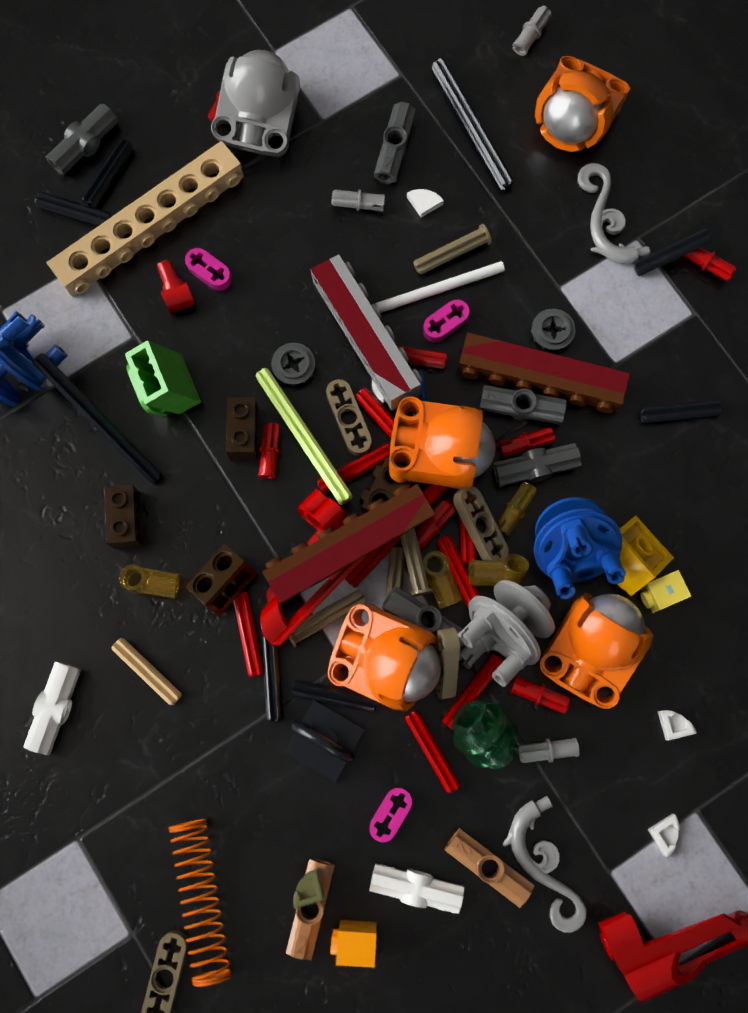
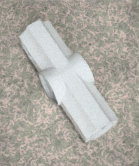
[23,662,81,755]
[369,863,464,914]

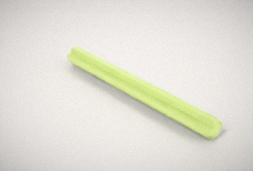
[256,368,352,505]

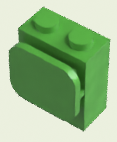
[125,340,201,418]

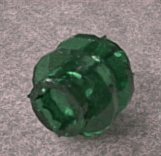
[451,700,520,769]

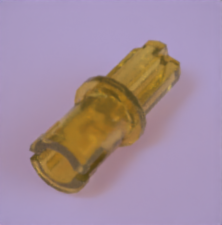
[497,482,536,537]

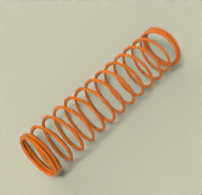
[168,819,232,987]

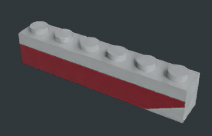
[310,255,423,411]

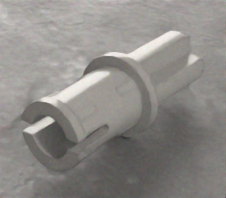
[512,5,551,56]
[331,189,385,212]
[518,737,579,763]

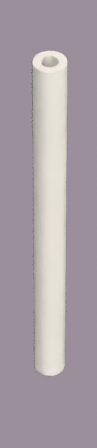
[375,261,505,313]

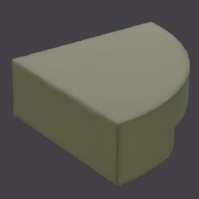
[293,868,325,909]

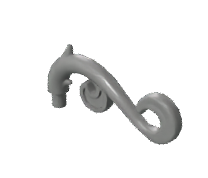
[578,163,650,264]
[503,796,587,933]

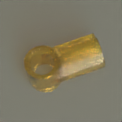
[422,551,463,610]
[468,554,529,586]
[119,564,180,599]

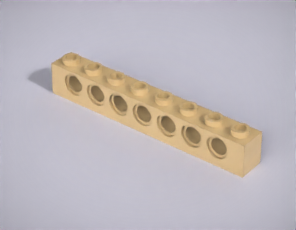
[46,141,244,297]

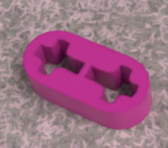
[185,248,232,291]
[423,300,469,343]
[370,787,412,842]

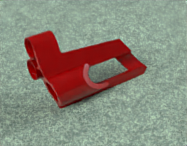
[260,489,366,646]
[598,910,748,1003]

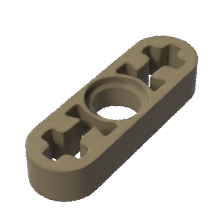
[326,379,372,456]
[453,486,508,564]
[435,627,460,700]
[142,930,188,1013]

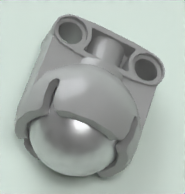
[211,50,300,157]

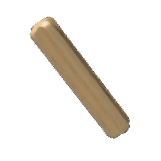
[112,638,182,705]

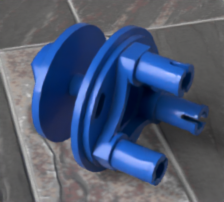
[0,311,68,407]
[534,497,626,599]

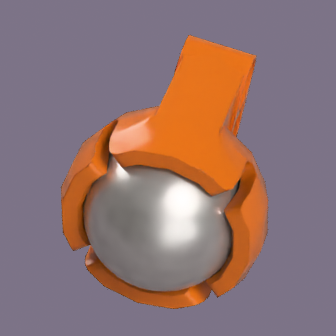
[535,56,630,152]
[389,397,495,489]
[540,593,654,709]
[328,603,441,711]

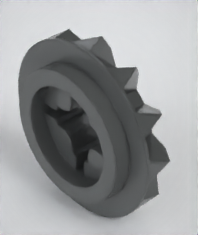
[531,309,575,352]
[271,343,316,386]

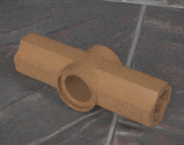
[444,828,535,908]
[286,858,335,960]

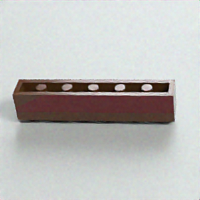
[457,332,630,413]
[262,484,435,605]

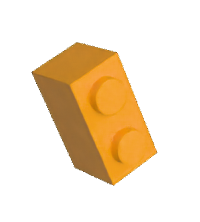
[331,920,376,968]

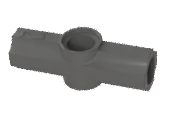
[374,102,416,184]
[46,103,119,175]
[479,385,566,425]
[493,443,582,487]
[381,586,464,649]

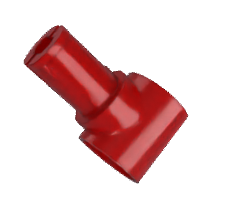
[157,260,196,315]

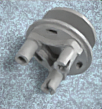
[457,580,555,687]

